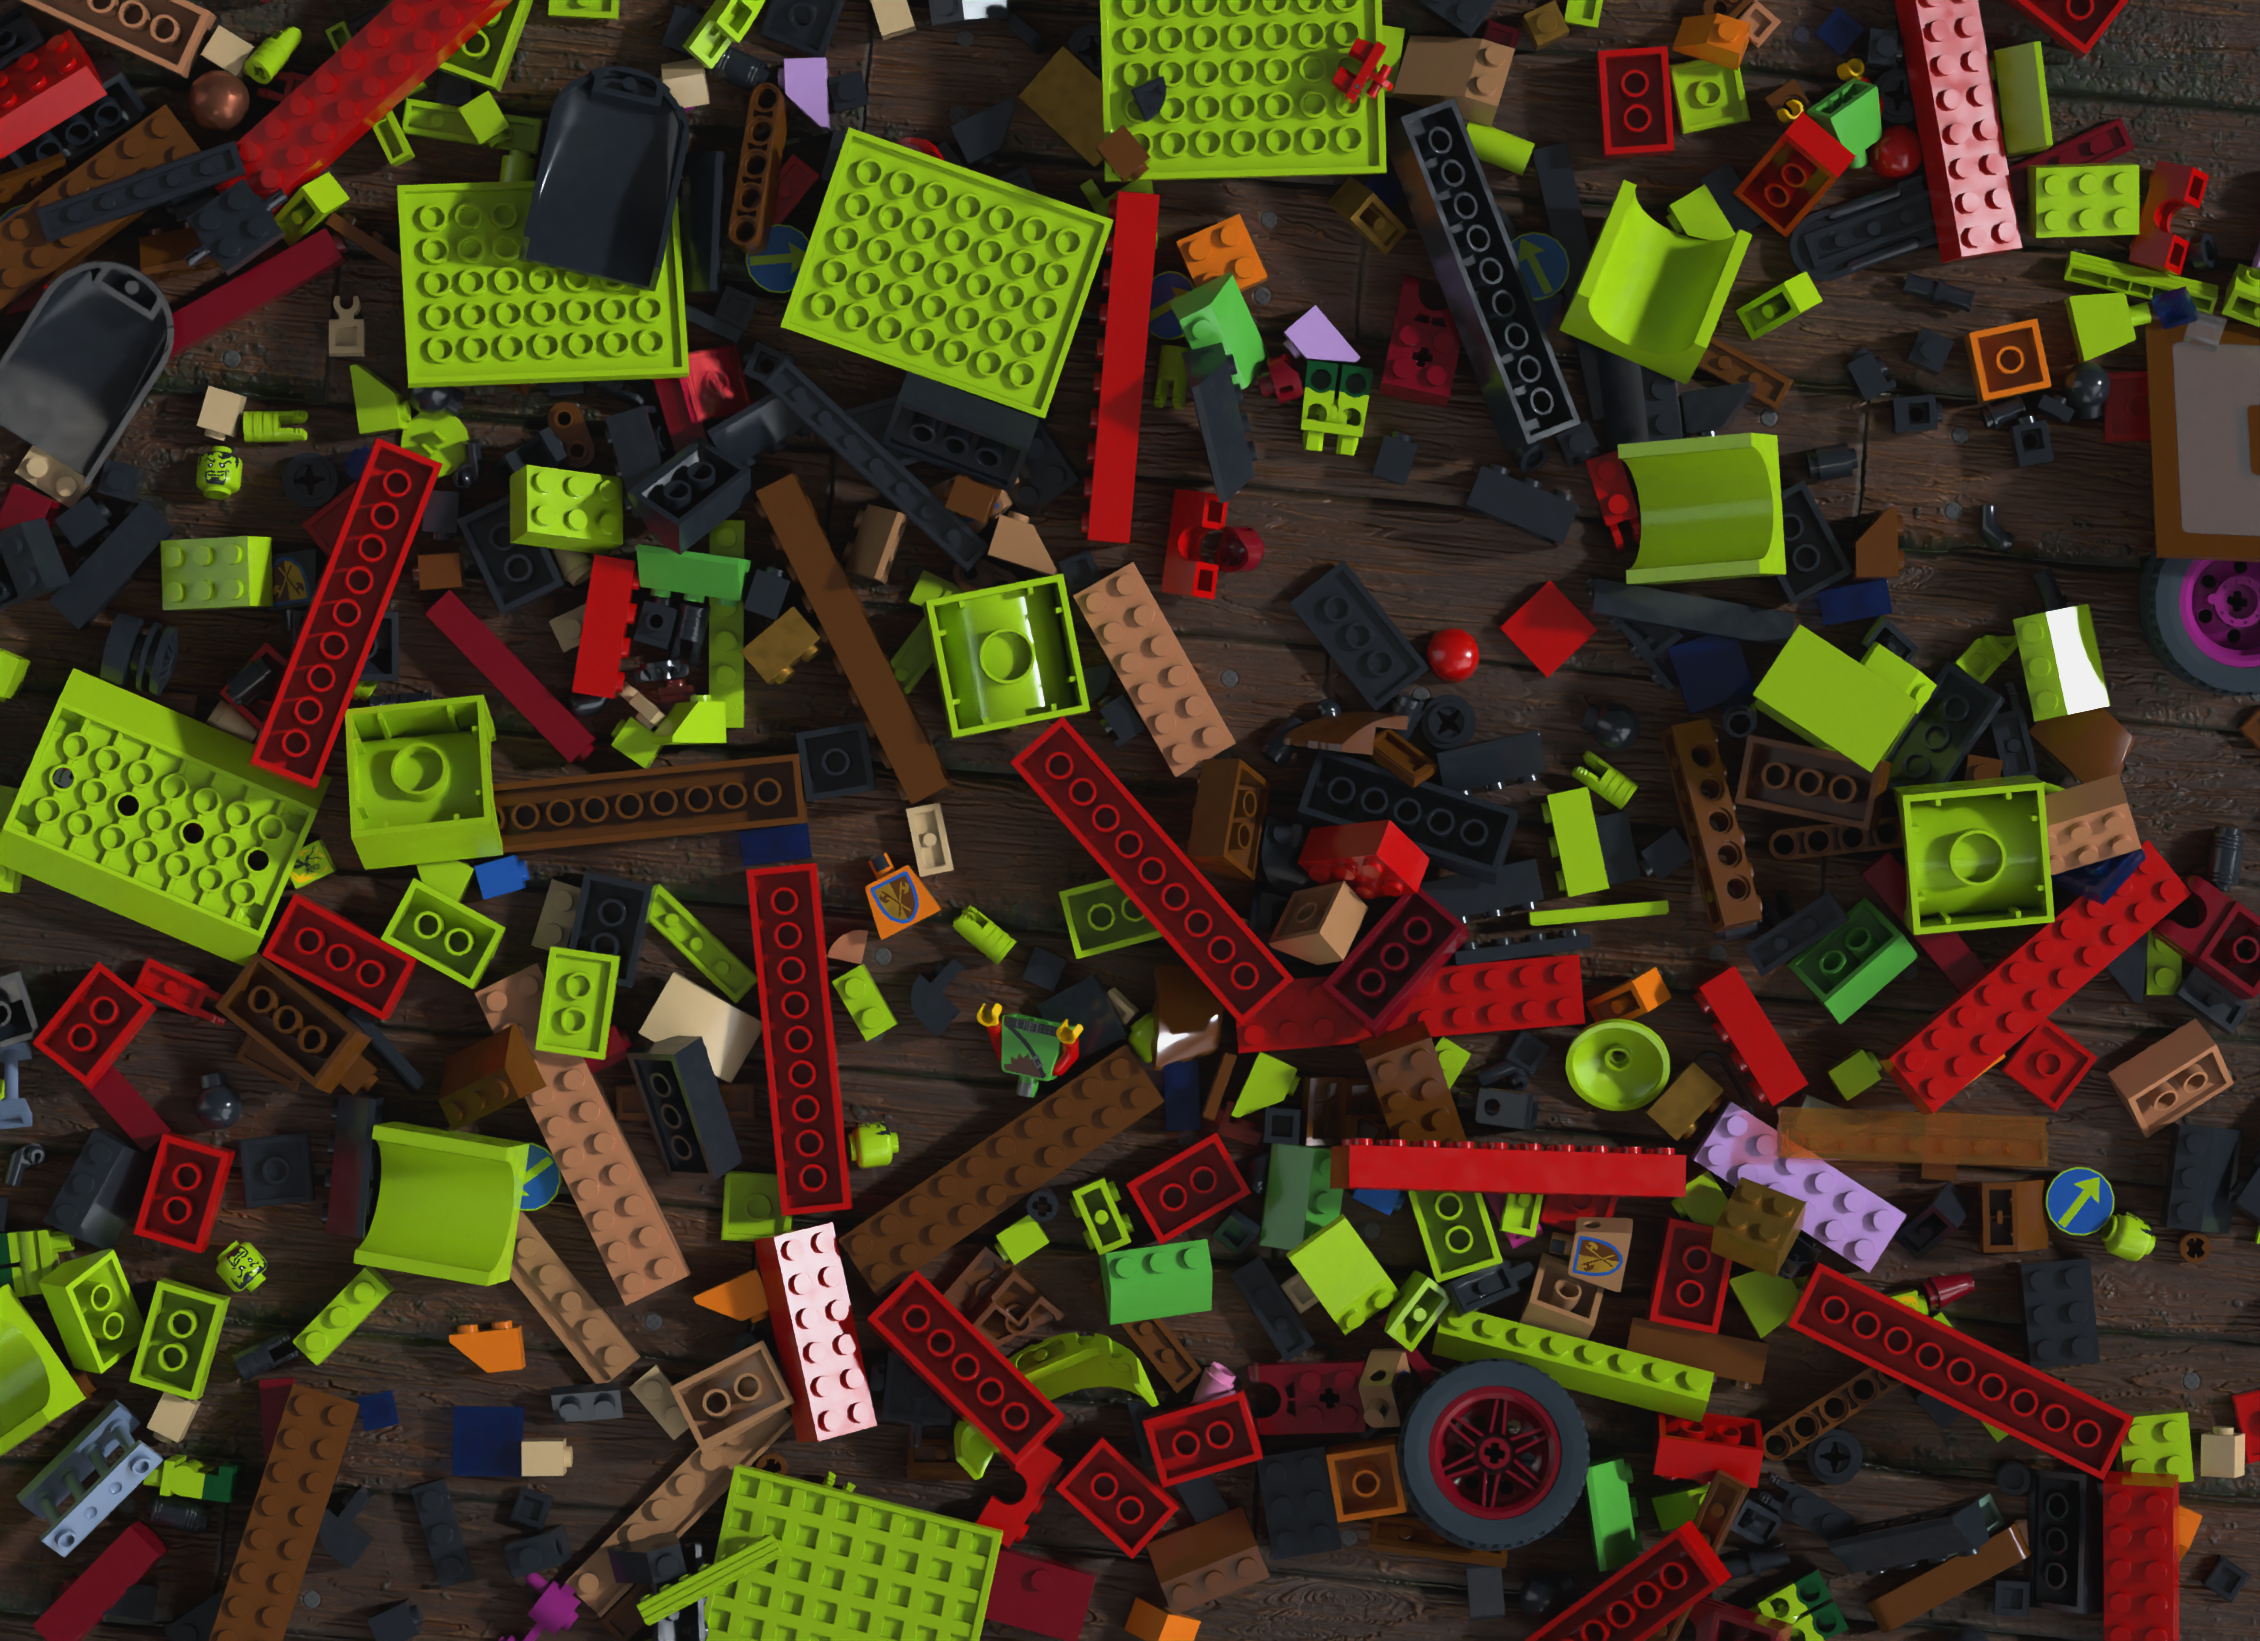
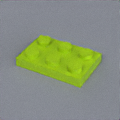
[535,946,620,1060]

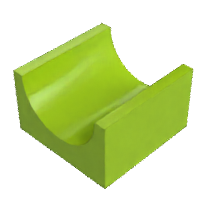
[1559,180,1752,385]
[1618,433,1786,585]
[922,574,1090,740]
[1753,624,1918,773]
[345,694,503,870]
[1893,775,2055,935]
[353,1121,530,1286]
[0,1284,86,1457]

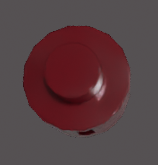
[1256,354,1304,404]
[1214,526,1265,573]

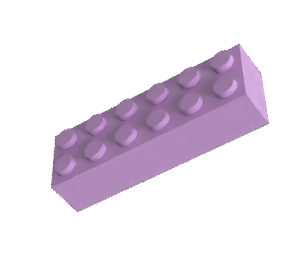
[1690,1100,1907,1273]

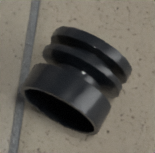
[100,613,179,697]

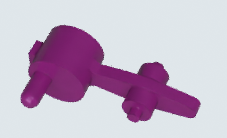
[499,1572,581,1641]

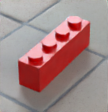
[572,554,640,699]

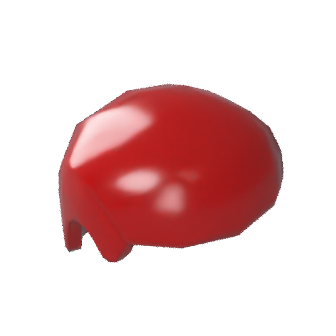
[1869,125,1923,181]
[1427,628,1479,683]

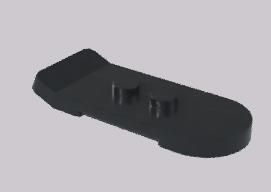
[1789,173,1938,282]

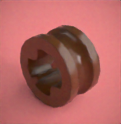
[2177,1231,2211,1263]
[756,1453,788,1476]

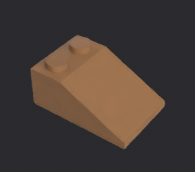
[1392,35,1515,127]
[841,504,909,584]
[670,1340,795,1454]

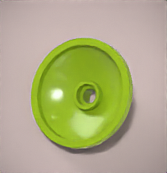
[1566,1019,1670,1111]

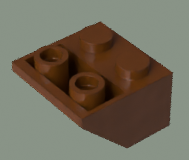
[1848,507,1904,580]
[1976,1179,2048,1253]

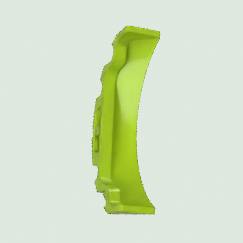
[953,1332,1159,1480]

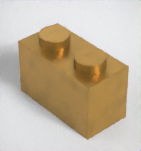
[1645,1061,1724,1141]

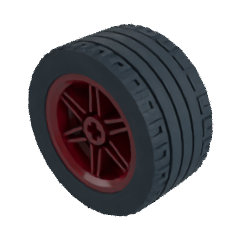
[1397,1358,1590,1551]

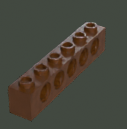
[1660,718,1763,933]

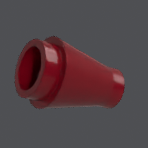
[1920,1272,1975,1310]

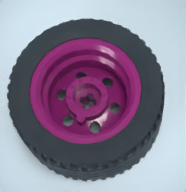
[2137,551,2260,696]

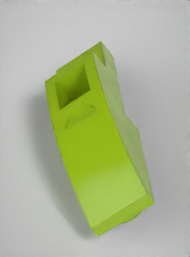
[683,0,765,69]

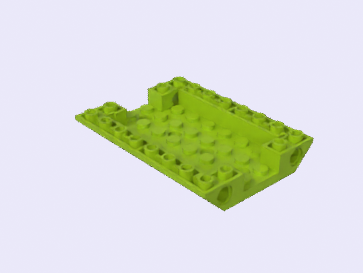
[0,668,332,967]

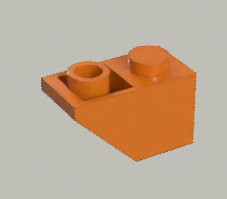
[449,1320,526,1373]

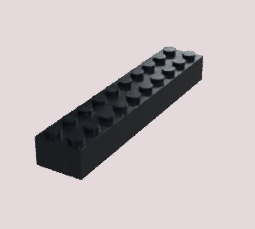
[1385,98,1581,453]

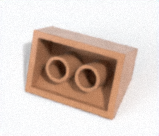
[2107,1018,2234,1139]

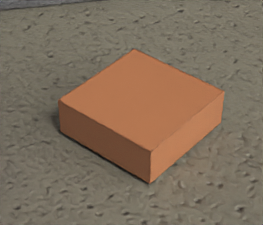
[1738,0,1781,49]

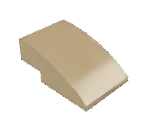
[638,972,762,1083]

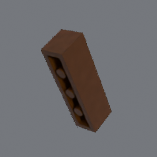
[1624,1314,1769,1389]

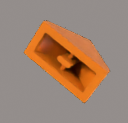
[1124,1597,1201,1641]

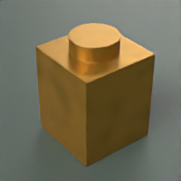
[1521,0,1570,51]

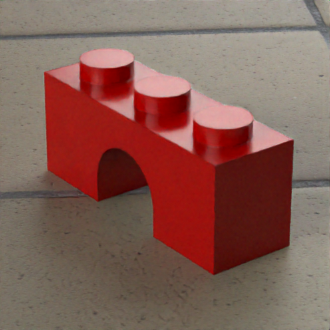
[2128,160,2209,275]
[1161,489,1228,600]
[975,1443,1066,1548]

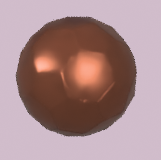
[187,70,250,132]

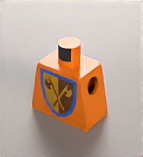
[865,852,942,940]

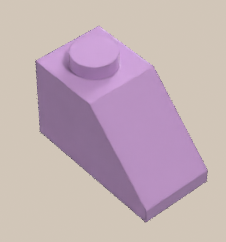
[778,57,830,131]
[1283,305,1361,365]

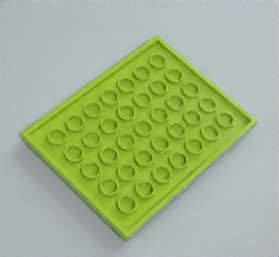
[1100,0,1387,182]
[780,127,1114,419]
[397,181,689,388]

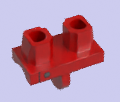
[1331,38,1394,105]

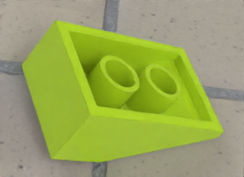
[1286,1214,1401,1335]

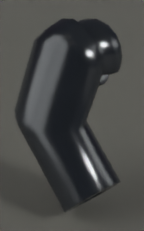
[566,693,611,717]

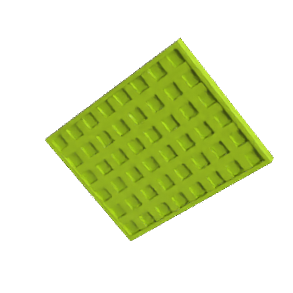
[704,1464,1004,1641]

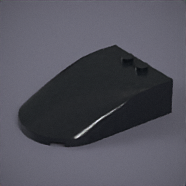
[518,66,689,292]
[0,260,174,485]

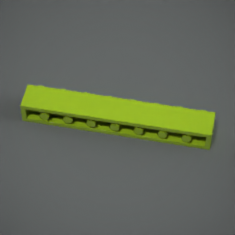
[1431,1305,1714,1423]

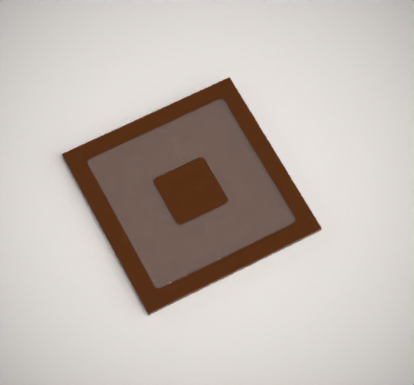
[2144,320,2260,562]

